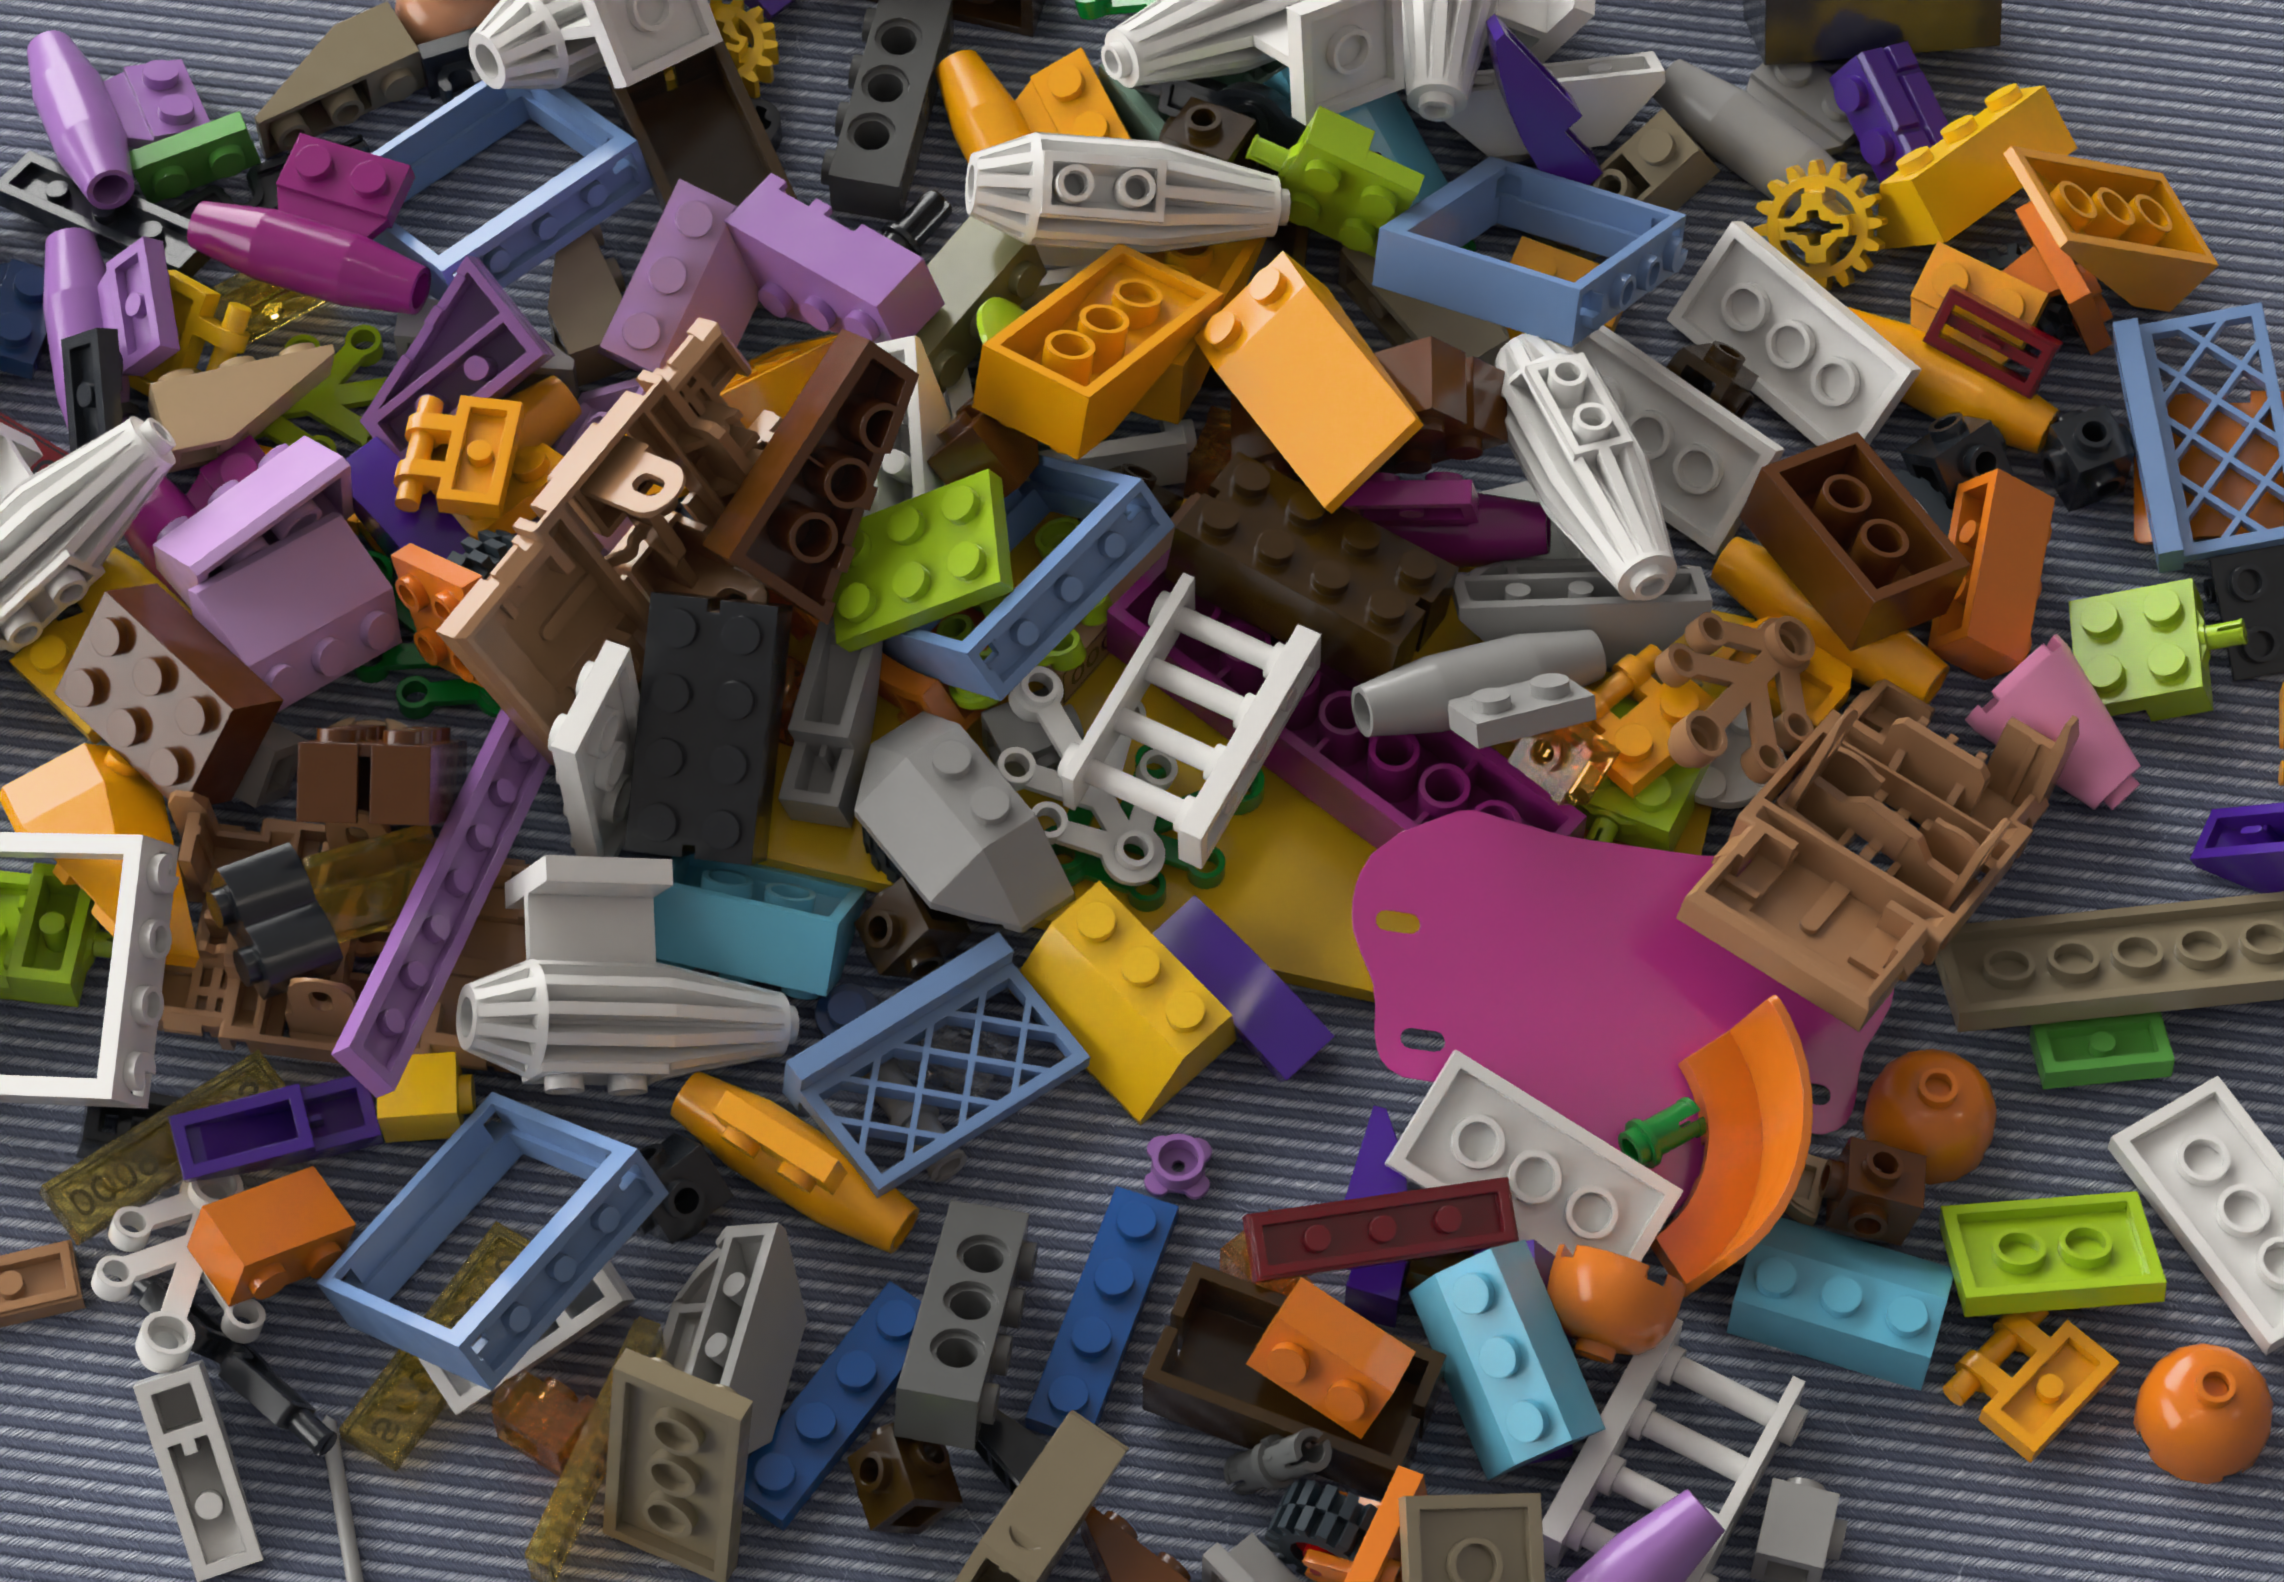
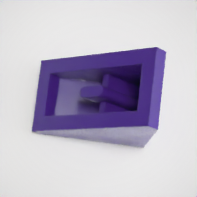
[2190,802,2284,894]

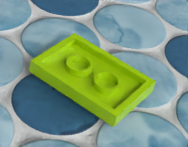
[832,469,1014,653]
[1939,1191,2167,1317]

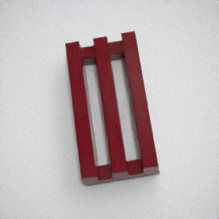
[1922,284,2063,400]

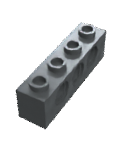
[821,0,954,221]
[893,1200,1038,1450]

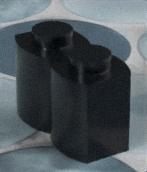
[206,842,343,1000]

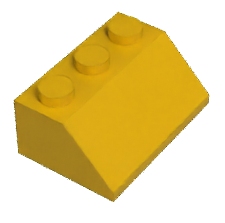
[1877,83,2078,249]
[1009,881,1237,1126]

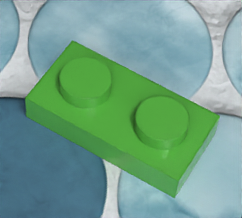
[129,111,261,204]
[2029,1012,2175,1090]

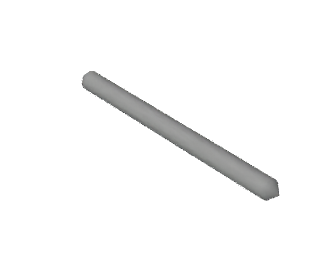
[321,1415,364,1582]

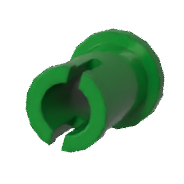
[1618,1097,1707,1169]

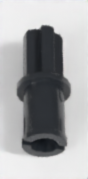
[881,190,952,256]

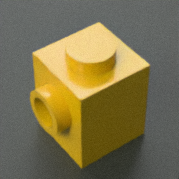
[377,1052,476,1143]

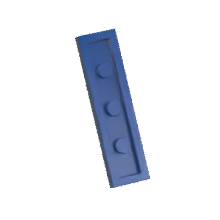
[1025,1186,1179,1436]
[743,1281,921,1531]

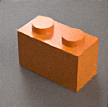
[187,1166,356,1307]
[1246,1277,1416,1439]

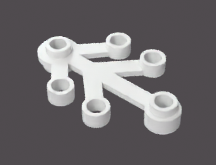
[995,666,1178,886]
[91,1175,266,1373]

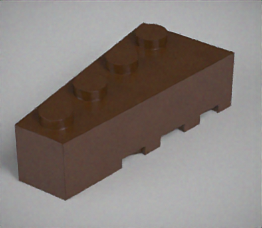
[702,329,919,625]

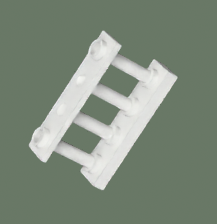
[1057,572,1321,869]
[1542,1318,1809,1582]

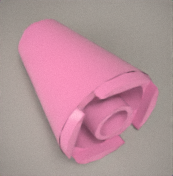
[1965,634,2141,810]

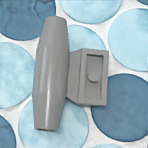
[1652,59,1868,230]
[1351,630,1606,749]

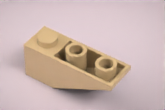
[148,343,335,473]

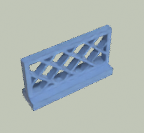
[2113,302,2284,574]
[782,932,1091,1198]

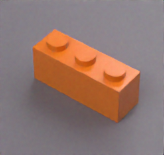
[1928,468,2055,680]

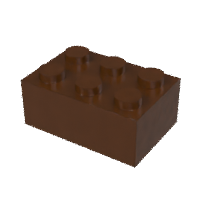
[1739,432,1971,651]
[54,583,284,805]

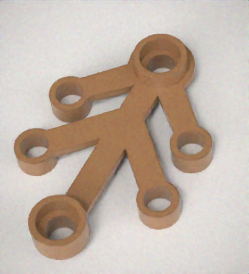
[1655,612,1815,784]

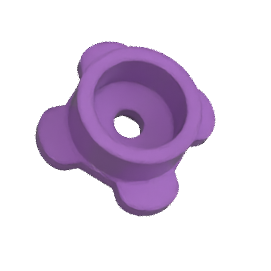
[1144,1134,1212,1200]

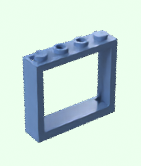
[371,80,654,301]
[1372,156,1688,348]
[882,455,1175,701]
[316,1092,669,1391]

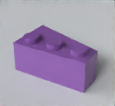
[724,173,945,343]
[360,255,555,460]

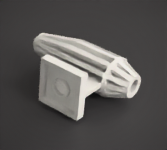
[469,0,723,89]
[1101,0,1405,126]
[1402,0,1596,121]
[965,132,1291,269]
[1478,333,1677,601]
[0,416,176,654]
[456,855,799,1096]

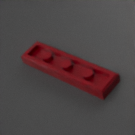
[1242,1177,1519,1284]

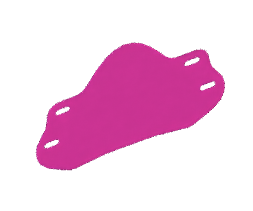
[1352,810,1894,1217]

